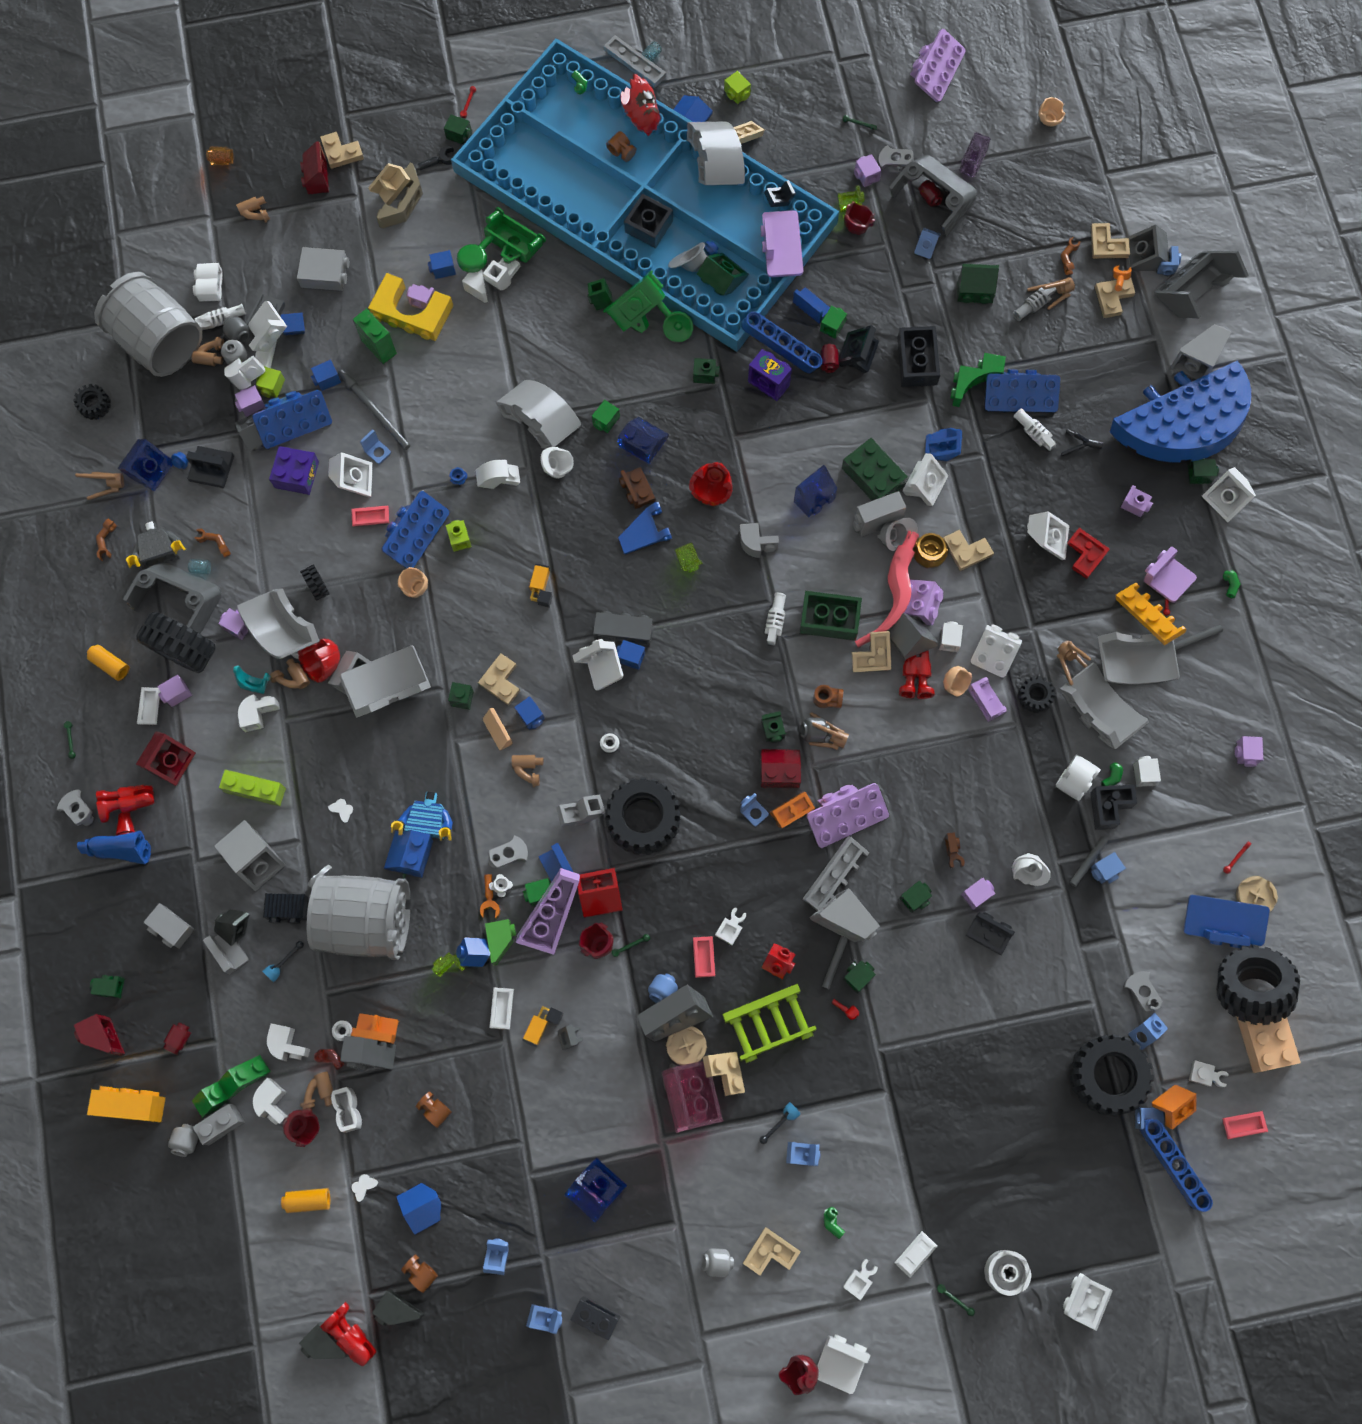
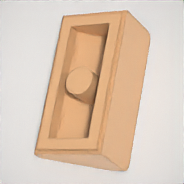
[483,708,512,750]

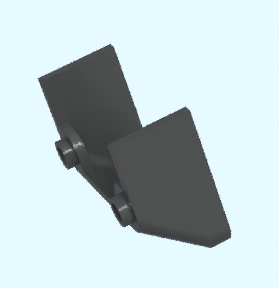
[889,155,976,237]
[1155,251,1249,319]
[123,562,222,634]

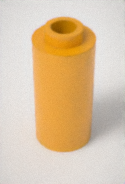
[87,645,130,681]
[281,1188,331,1213]

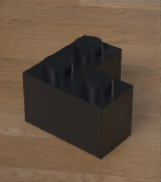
[1090,784,1137,830]

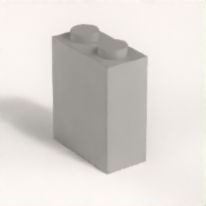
[297,247,350,291]
[853,491,906,537]

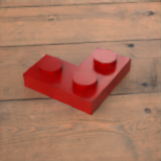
[1067,528,1110,579]

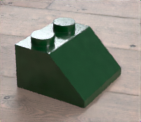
[697,253,749,296]
[957,264,999,304]

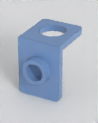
[914,228,941,259]
[360,430,391,464]
[740,793,769,827]
[1128,1013,1168,1050]
[1135,1108,1164,1129]

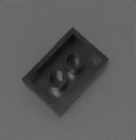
[897,326,940,387]

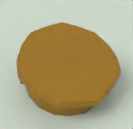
[913,533,948,568]

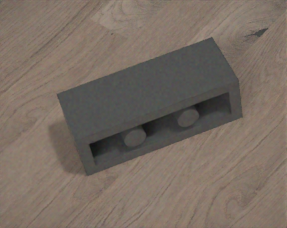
[593,611,653,646]

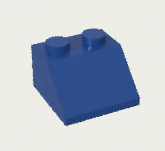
[384,830,433,878]

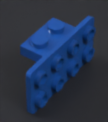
[985,369,1060,412]
[252,390,332,449]
[381,491,449,569]
[1183,895,1270,948]

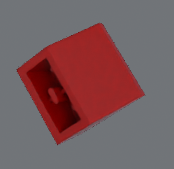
[577,868,623,918]

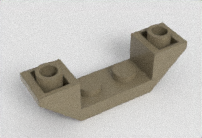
[376,162,423,228]

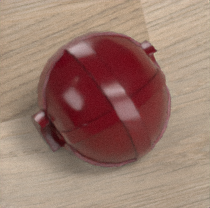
[844,201,876,235]
[579,922,613,959]
[282,1108,320,1147]
[779,1355,819,1395]

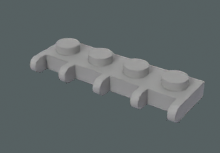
[803,836,869,911]

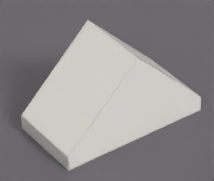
[462,270,488,303]

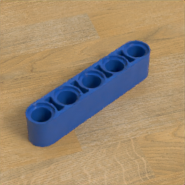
[741,312,822,373]
[1140,1119,1213,1212]

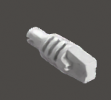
[195,304,246,330]
[1014,408,1056,451]
[765,593,786,645]

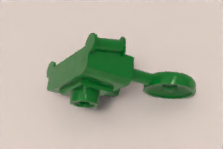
[457,207,546,273]
[603,270,693,342]

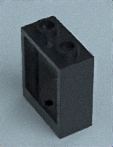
[570,1296,621,1341]

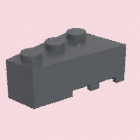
[637,985,713,1042]

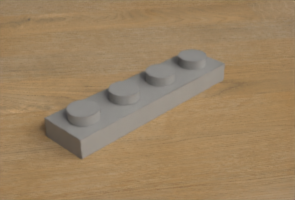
[604,35,666,88]

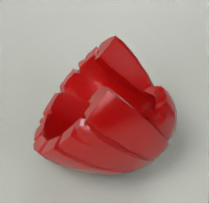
[689,462,733,506]
[298,639,340,683]

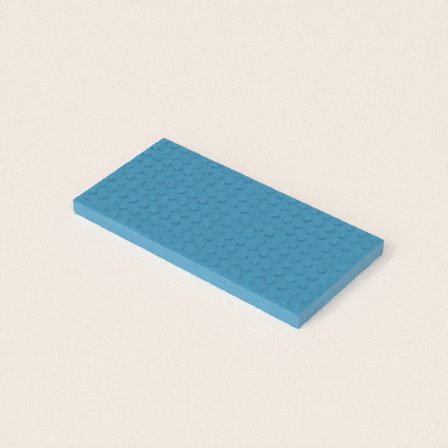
[451,38,839,352]

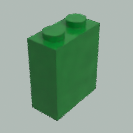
[353,308,397,364]

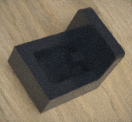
[764,181,796,207]

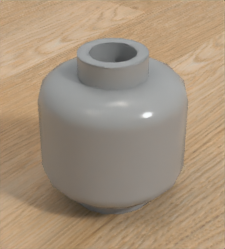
[221,340,247,365]
[168,1124,199,1157]
[702,1248,734,1277]

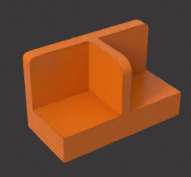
[351,1014,399,1044]
[1152,1085,1196,1130]

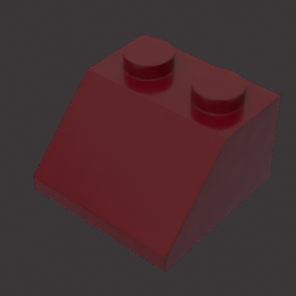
[300,141,329,194]
[136,731,196,786]
[761,749,801,788]
[74,1014,125,1056]

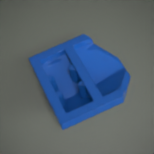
[673,95,713,122]
[925,428,962,461]
[397,1183,441,1235]

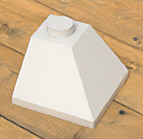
[328,452,372,497]
[1202,467,1256,522]
[1027,512,1069,560]

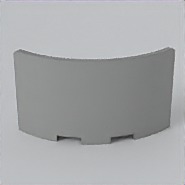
[687,122,745,185]
[496,380,581,448]
[237,589,320,659]
[1098,632,1180,684]
[339,645,431,718]
[1060,662,1149,749]

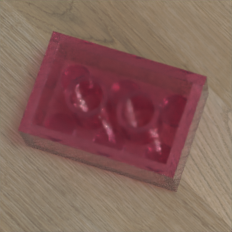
[662,1061,723,1133]

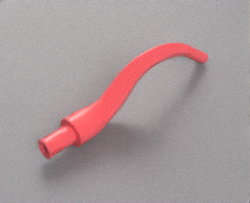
[855,531,919,648]

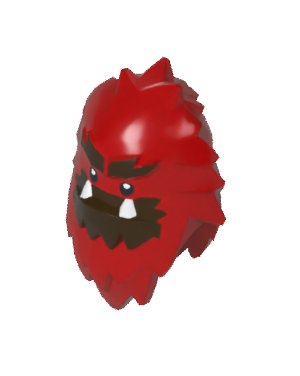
[620,74,660,136]

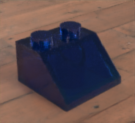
[618,417,669,464]
[117,439,173,491]
[794,465,837,518]
[565,1158,627,1223]

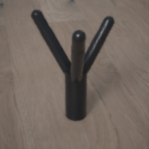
[1061,429,1103,456]

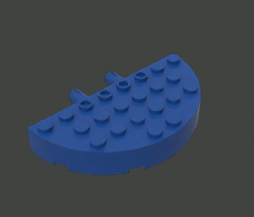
[1110,360,1251,462]

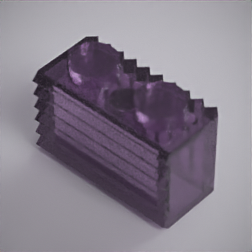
[959,132,991,177]

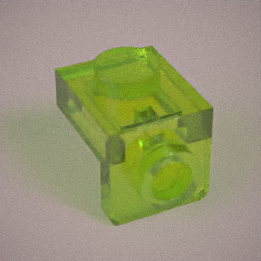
[837,186,864,212]
[674,542,703,573]
[432,952,465,977]

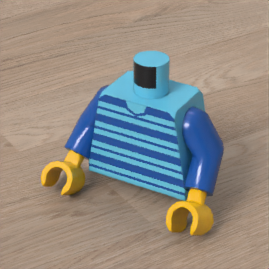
[391,792,453,841]

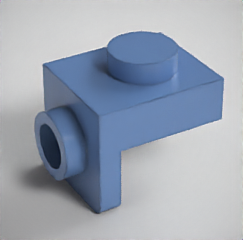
[1157,246,1181,276]
[786,1142,820,1166]
[483,1239,509,1275]
[526,1304,562,1334]

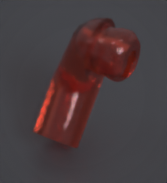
[314,1049,345,1070]

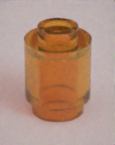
[206,146,234,165]

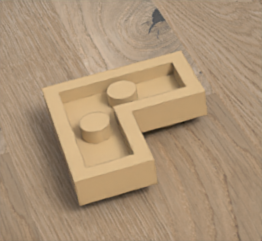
[321,132,364,169]
[1091,223,1130,259]
[1095,277,1135,318]
[943,530,994,571]
[852,631,891,672]
[478,653,520,706]
[703,1052,745,1096]
[743,1227,801,1276]

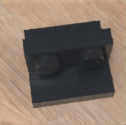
[839,325,879,373]
[186,446,234,488]

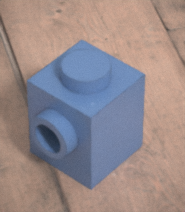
[1091,852,1126,884]

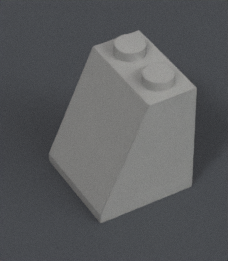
[1170,324,1231,380]
[215,820,285,891]
[810,888,880,942]

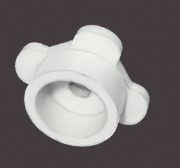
[489,874,513,897]

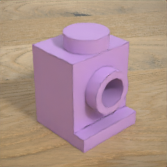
[407,284,435,310]
[1121,485,1153,517]

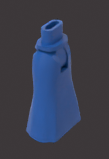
[77,831,151,864]

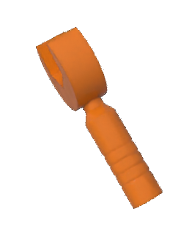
[1113,265,1132,292]
[480,874,500,919]

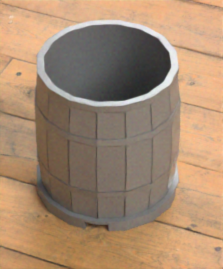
[94,272,202,377]
[307,875,410,960]

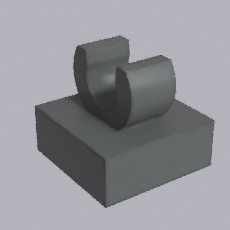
[557,1024,583,1050]

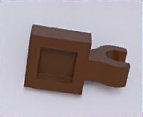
[944,832,965,869]

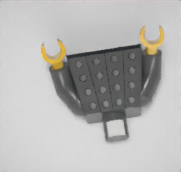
[126,522,186,569]

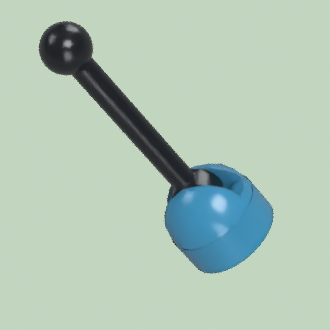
[262,941,304,982]
[759,1102,801,1144]

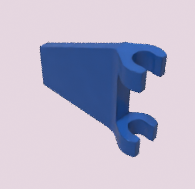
[618,502,672,554]

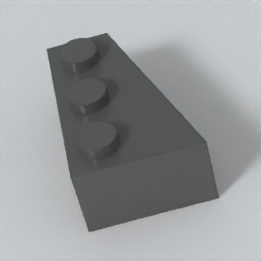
[340,1036,396,1071]

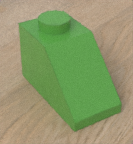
[485,919,516,965]

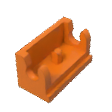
[769,792,815,828]

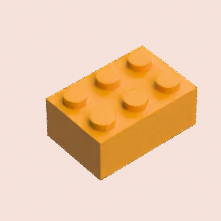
[87,1086,166,1122]

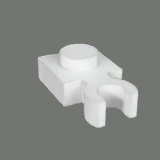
[715,908,746,945]
[1189,1060,1229,1087]
[843,1259,878,1300]

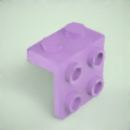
[1144,546,1197,603]
[904,580,943,625]

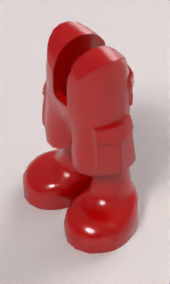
[899,650,935,699]
[96,785,154,823]
[319,1302,376,1366]

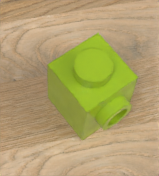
[724,71,751,104]
[256,366,285,398]
[446,520,472,552]

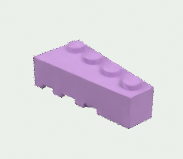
[516,868,580,955]

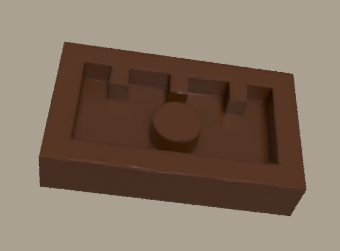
[619,467,656,509]

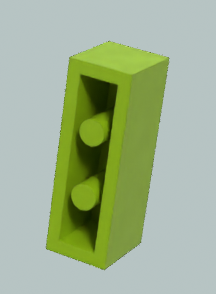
[219,770,286,806]

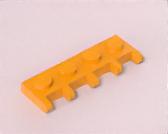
[1116,583,1186,645]

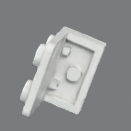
[248,301,287,352]
[971,624,1022,677]
[572,639,623,690]
[1063,1273,1113,1331]
[817,1334,870,1394]

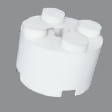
[1056,754,1101,801]
[984,1250,1031,1296]

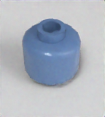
[648,974,678,1003]

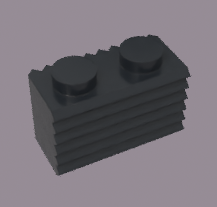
[263,893,308,924]

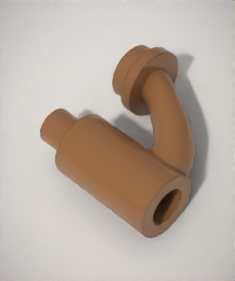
[236,196,270,223]
[192,337,224,366]
[270,659,310,689]
[512,755,544,788]
[300,1071,333,1109]

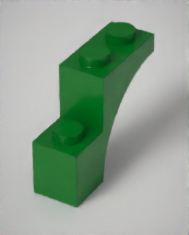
[950,353,1006,407]
[192,1055,271,1118]

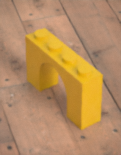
[368,273,453,341]

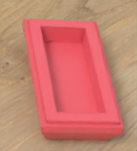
[351,506,389,527]
[693,936,715,978]
[1222,1111,1268,1139]

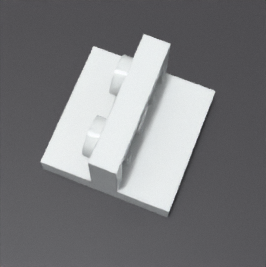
[903,453,948,506]

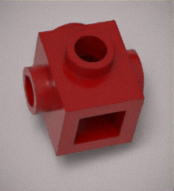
[761,943,796,979]

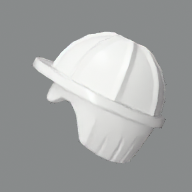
[541,447,573,479]
[1012,853,1050,886]

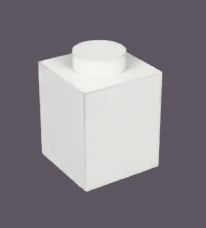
[939,621,963,653]
[1133,756,1161,787]

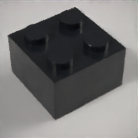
[624,194,673,248]

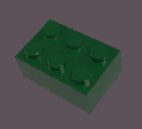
[842,438,908,501]
[799,591,862,641]

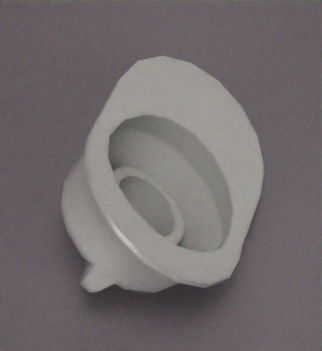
[668,242,707,272]
[877,518,918,551]

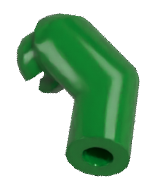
[571,70,588,95]
[1223,570,1240,598]
[1101,762,1124,786]
[823,1207,845,1239]

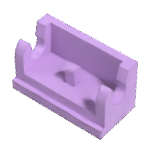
[968,677,1007,722]

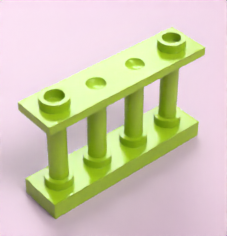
[722,984,816,1063]

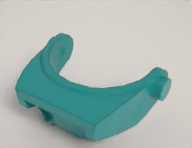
[233,665,271,694]

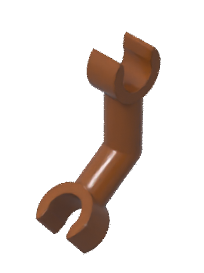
[1060,237,1080,275]
[96,518,117,561]
[194,529,231,558]

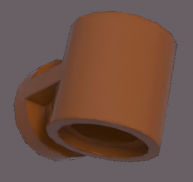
[606,131,637,162]
[813,685,844,708]
[416,1092,452,1128]
[401,1255,438,1293]

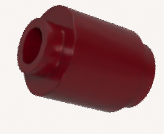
[919,180,944,207]
[820,344,839,373]
[163,1022,191,1054]

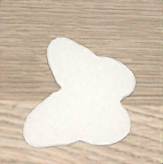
[328,799,353,823]
[352,1174,378,1202]

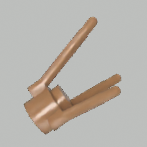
[1027,277,1075,310]
[75,472,124,500]
[1057,641,1091,686]
[809,712,849,750]

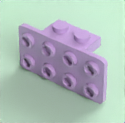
[910,29,965,102]
[760,211,803,277]
[807,783,889,848]

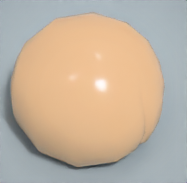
[1038,97,1065,127]
[397,567,428,598]
[943,666,972,697]

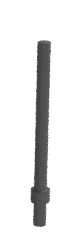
[338,369,411,450]

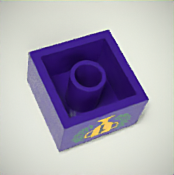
[748,349,792,401]
[269,446,319,495]

